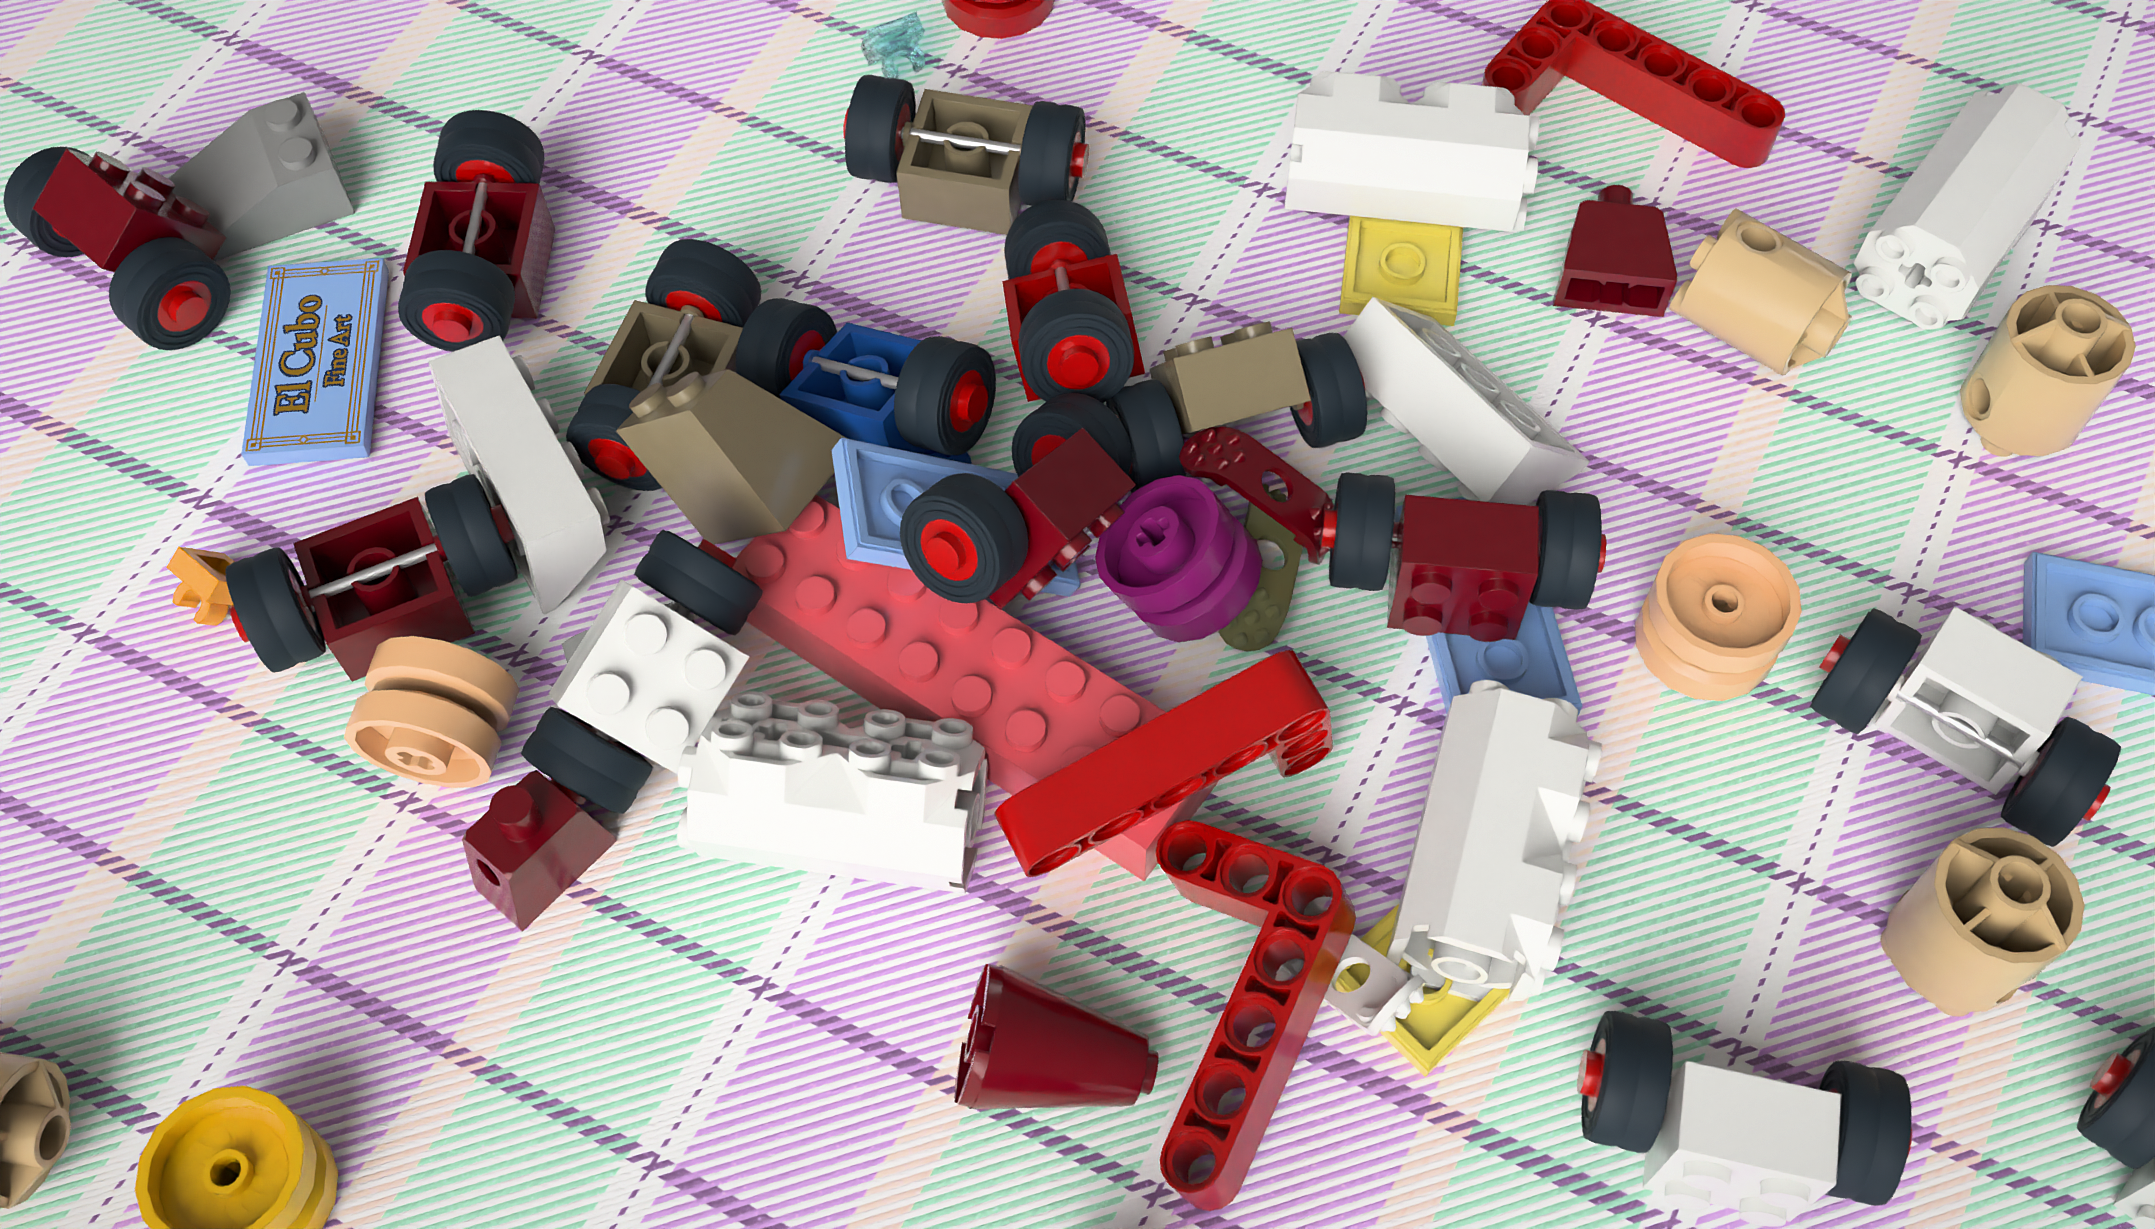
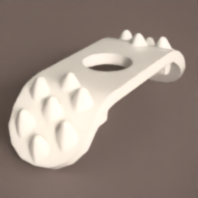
[1282,901,1426,1036]

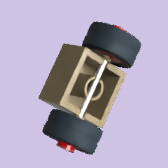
[843,75,1089,235]
[566,239,762,491]
[1106,321,1367,493]

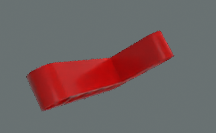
[1481,0,1785,168]
[995,650,1333,877]
[1155,820,1356,1211]

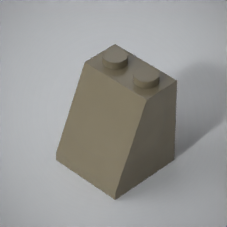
[616,369,848,545]

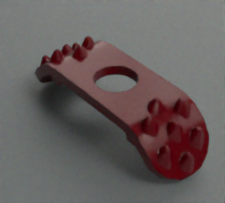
[1179,427,1334,565]

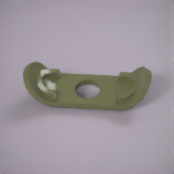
[1218,484,1303,652]

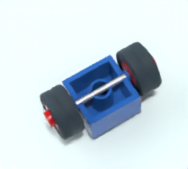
[736,298,996,455]

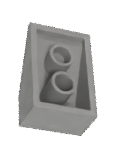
[168,92,355,261]

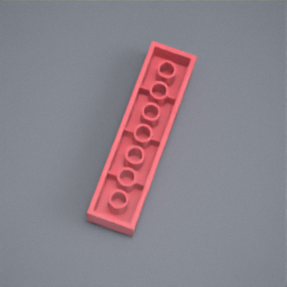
[732,495,1219,881]

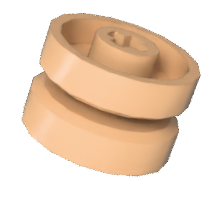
[1635,534,1802,701]
[344,636,520,788]

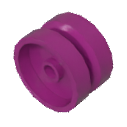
[1095,475,1263,643]

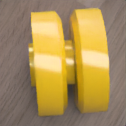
[134,1086,338,1229]

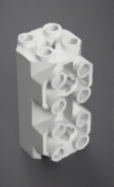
[1284,71,1540,232]
[1854,83,2082,330]
[1386,680,1602,1002]
[677,691,988,894]

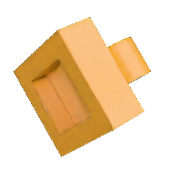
[166,546,235,626]

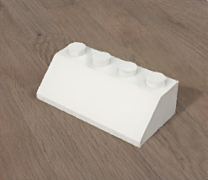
[1343,297,1590,505]
[428,336,610,615]

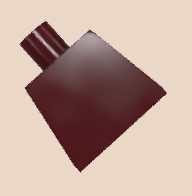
[1553,185,1677,317]
[462,770,617,932]

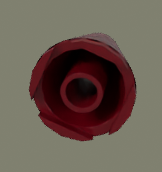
[954,964,1159,1109]

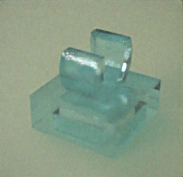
[860,12,925,79]

